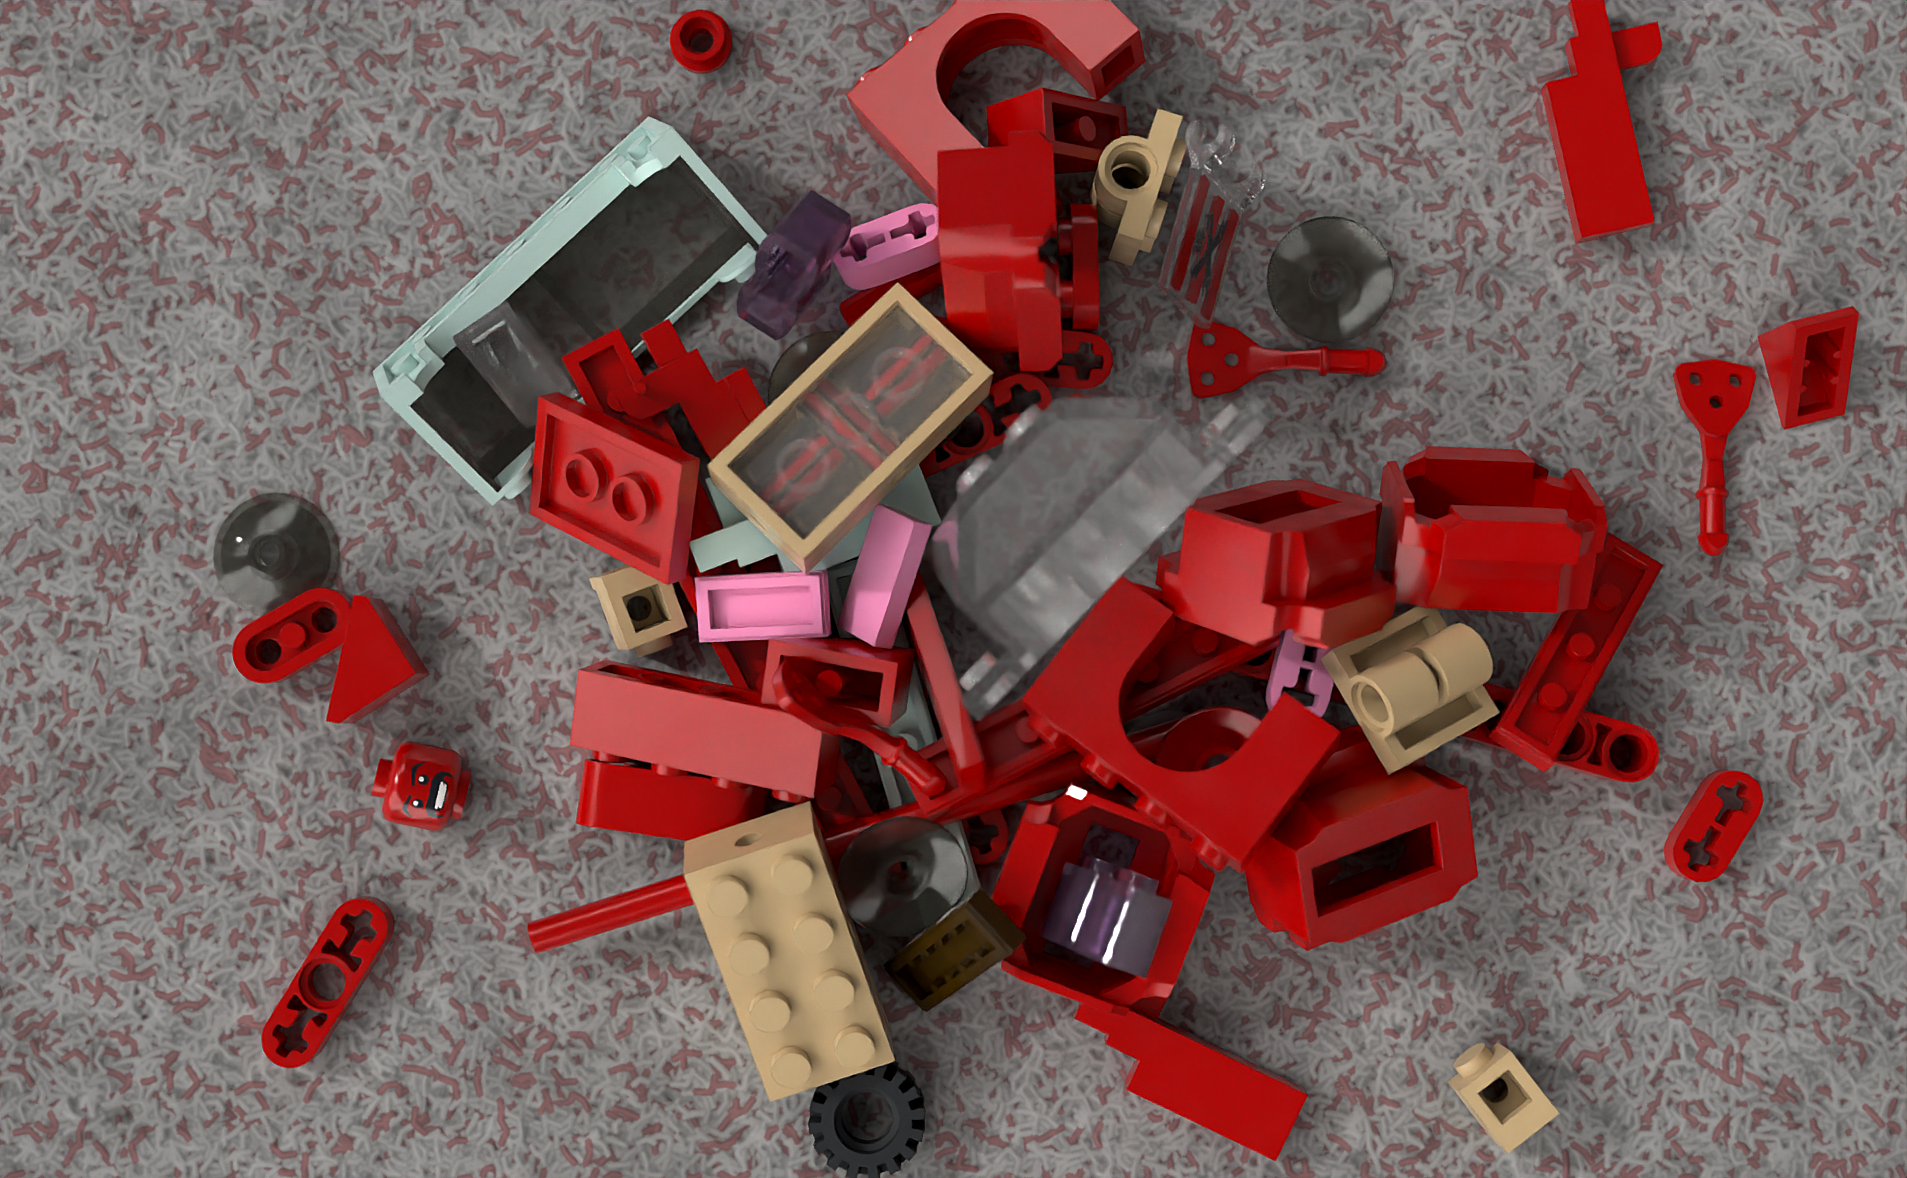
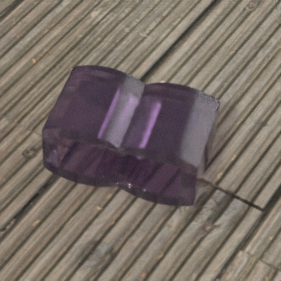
[736,190,851,341]
[1039,855,1173,978]

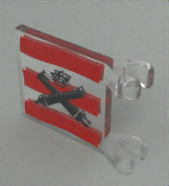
[1156,120,1265,329]

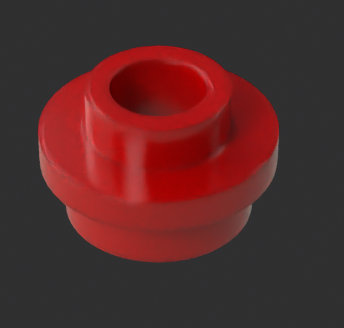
[669,10,733,74]

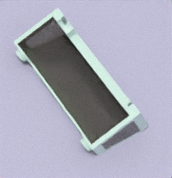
[373,116,775,506]

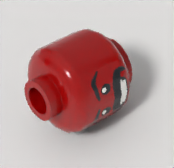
[371,741,472,831]

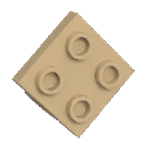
[1090,108,1188,266]
[1321,606,1499,774]

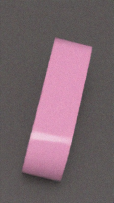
[831,203,940,290]
[1266,630,1343,717]

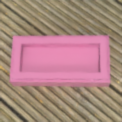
[837,504,932,649]
[695,569,831,642]

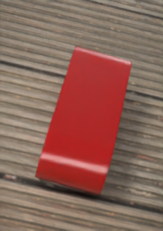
[575,759,768,841]

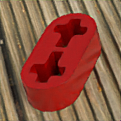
[1664,770,1763,882]

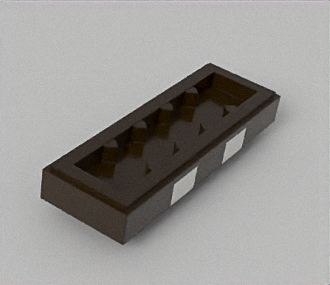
[883,887,1027,1012]

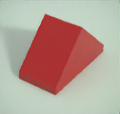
[1757,306,1859,430]
[326,594,430,724]

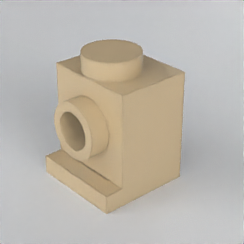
[589,564,688,657]
[1448,1043,1560,1154]

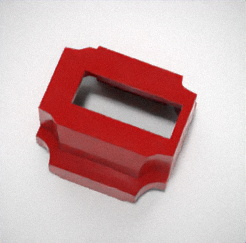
[937,130,1063,372]
[1374,446,1608,613]
[1155,478,1398,650]
[1245,725,1478,951]
[991,779,1216,1017]

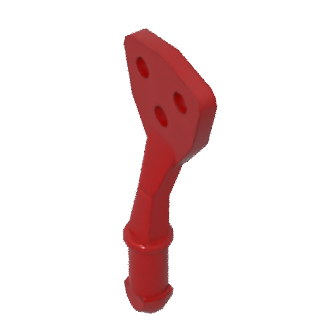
[1186,319,1387,399]
[1673,359,1756,557]
[772,661,947,796]

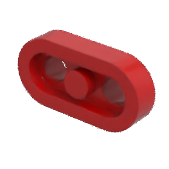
[1057,204,1099,331]
[232,588,353,684]

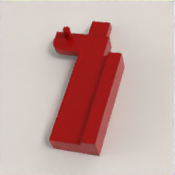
[1541,0,1662,244]
[614,319,767,462]
[1074,996,1308,1161]

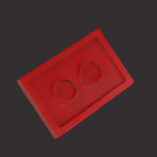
[529,392,700,585]

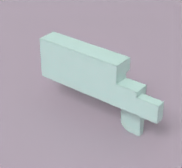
[690,464,941,573]

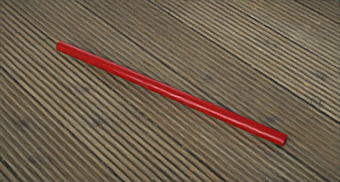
[528,716,1186,954]

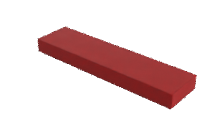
[1488,532,1663,772]
[902,568,988,797]

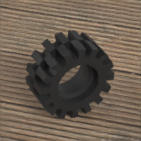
[808,1061,926,1178]

